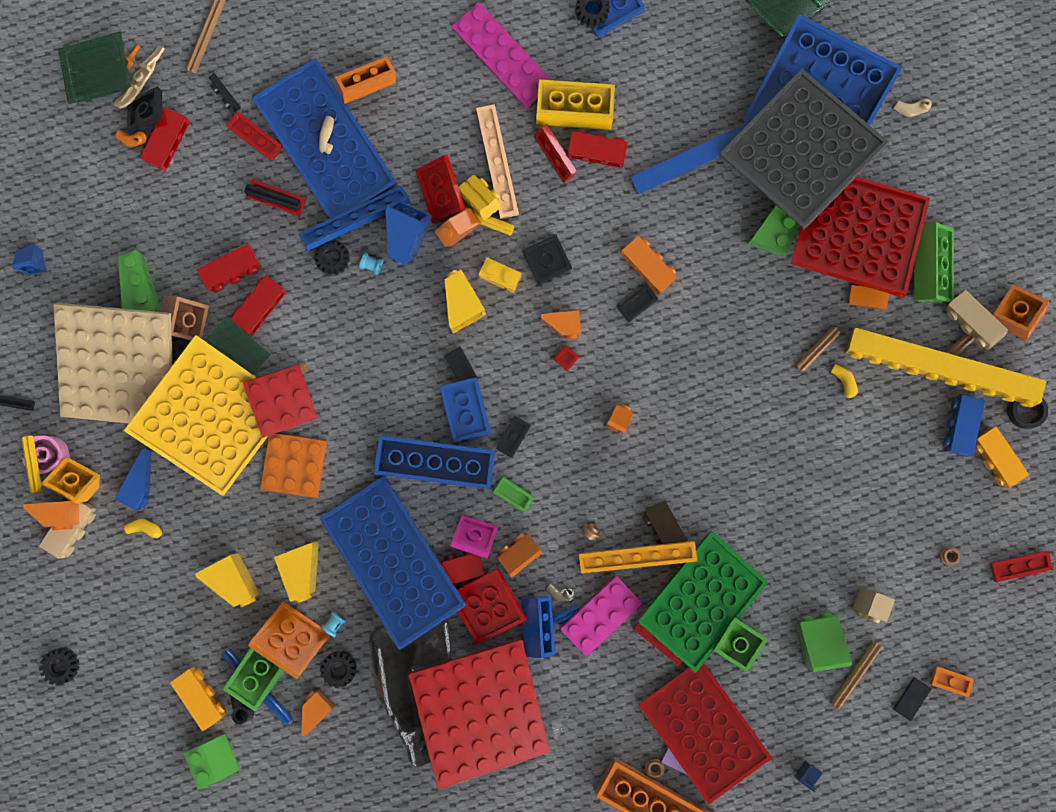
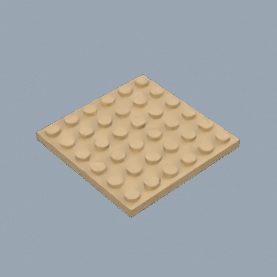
[54,303,173,423]

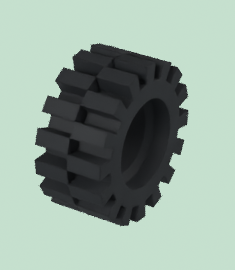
[575,0,610,28]
[314,240,350,275]
[39,648,80,685]
[320,651,357,688]

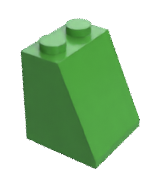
[796,611,852,672]

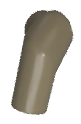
[545,583,574,602]

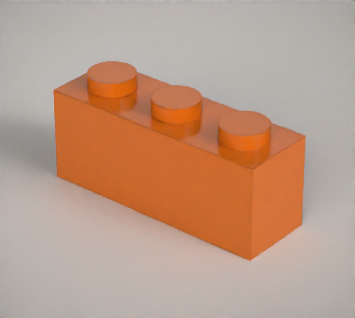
[335,56,396,104]
[620,235,677,295]

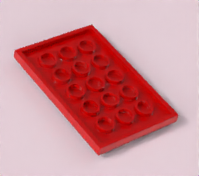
[638,663,772,805]

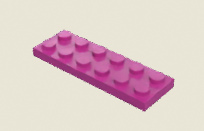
[451,2,551,110]

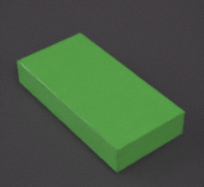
[492,476,535,513]

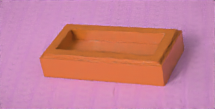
[848,285,889,311]

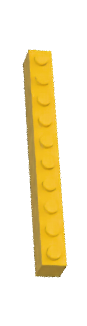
[845,328,1047,407]

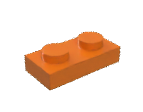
[929,666,975,698]

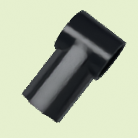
[230,695,254,724]

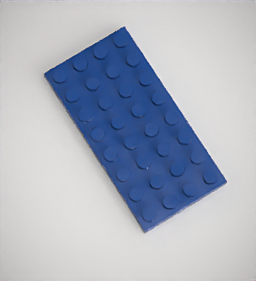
[252,58,397,218]
[319,476,466,650]

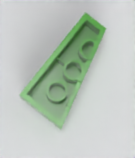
[748,205,798,258]
[118,250,161,312]

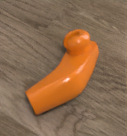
[115,129,147,147]

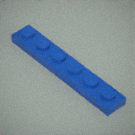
[298,186,411,251]

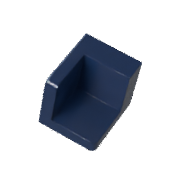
[794,760,823,793]

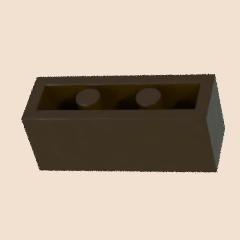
[643,500,688,544]

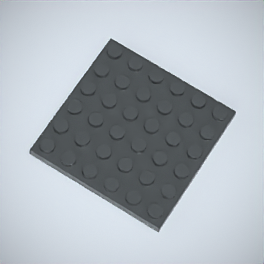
[720,69,889,229]

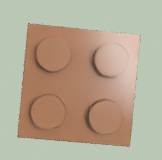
[160,295,209,342]

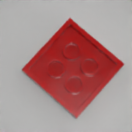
[242,364,318,438]
[457,567,527,645]

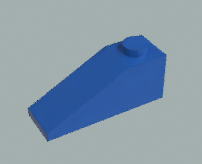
[115,448,152,510]

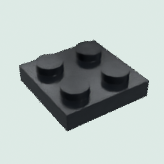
[127,86,162,134]
[522,234,573,285]

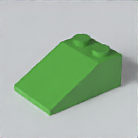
[223,648,284,711]

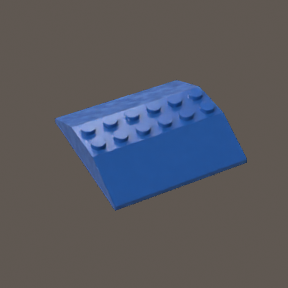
[742,14,903,125]

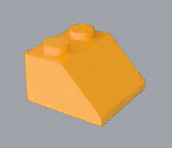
[41,457,100,504]

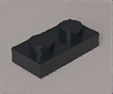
[208,73,241,112]
[496,416,531,458]

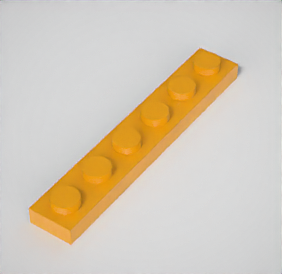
[579,541,698,573]

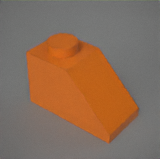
[434,208,481,247]
[541,310,581,340]
[605,404,634,435]
[301,689,335,737]

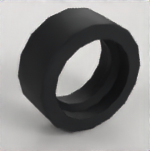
[1007,398,1048,429]

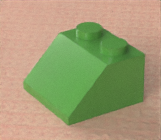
[713,617,768,672]
[184,733,240,790]

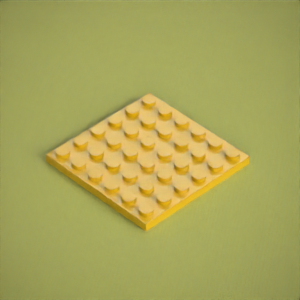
[124,334,268,496]

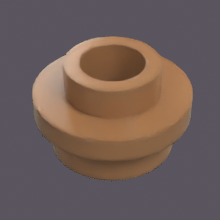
[582,523,600,541]
[940,546,960,566]
[645,758,665,779]

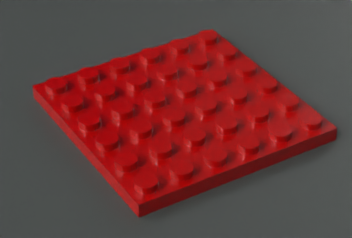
[790,177,930,298]
[408,639,550,790]

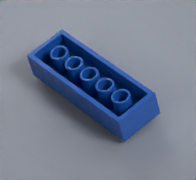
[374,435,496,489]

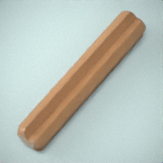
[796,326,840,372]

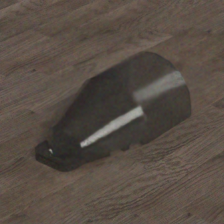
[369,621,452,767]

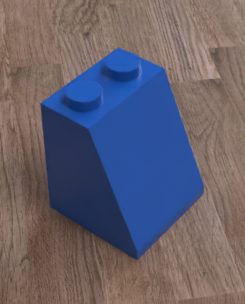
[385,200,432,265]

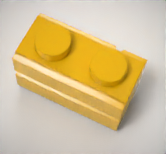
[458,175,501,220]
[479,257,522,293]

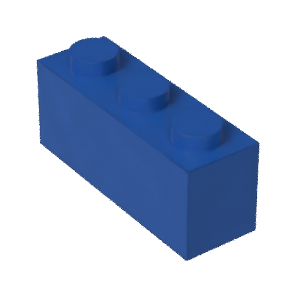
[943,395,985,457]
[521,596,555,658]

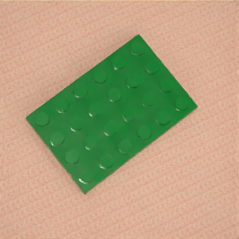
[636,531,768,673]

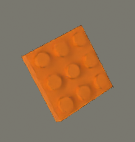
[260,434,327,498]
[248,601,330,679]

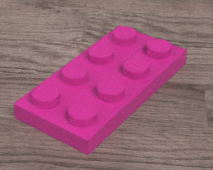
[559,574,643,657]

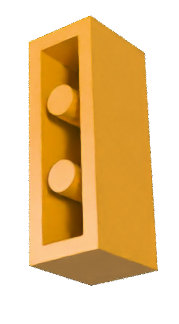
[975,426,1029,488]
[170,667,226,732]

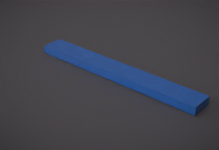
[630,122,749,194]

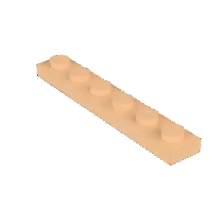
[476,104,519,219]

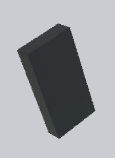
[617,285,659,323]
[444,346,479,381]
[893,677,931,721]

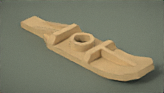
[114,46,165,109]

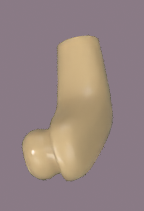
[893,99,932,117]
[319,116,334,154]

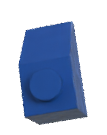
[12,244,47,275]

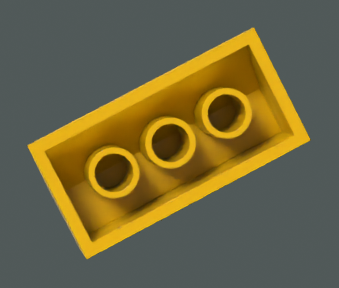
[536,80,615,130]

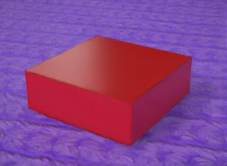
[553,345,580,372]

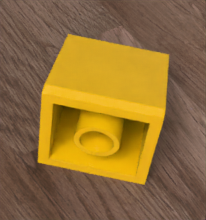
[445,270,486,334]
[274,542,319,603]
[195,553,260,608]

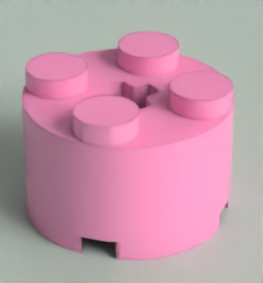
[22,435,70,474]

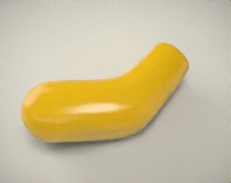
[831,364,858,398]
[124,518,162,538]

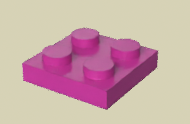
[451,515,498,559]

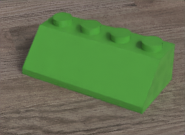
[913,222,954,303]

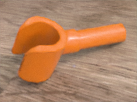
[119,45,141,69]

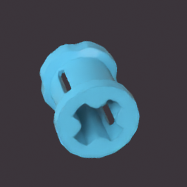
[359,252,384,275]
[321,611,346,637]

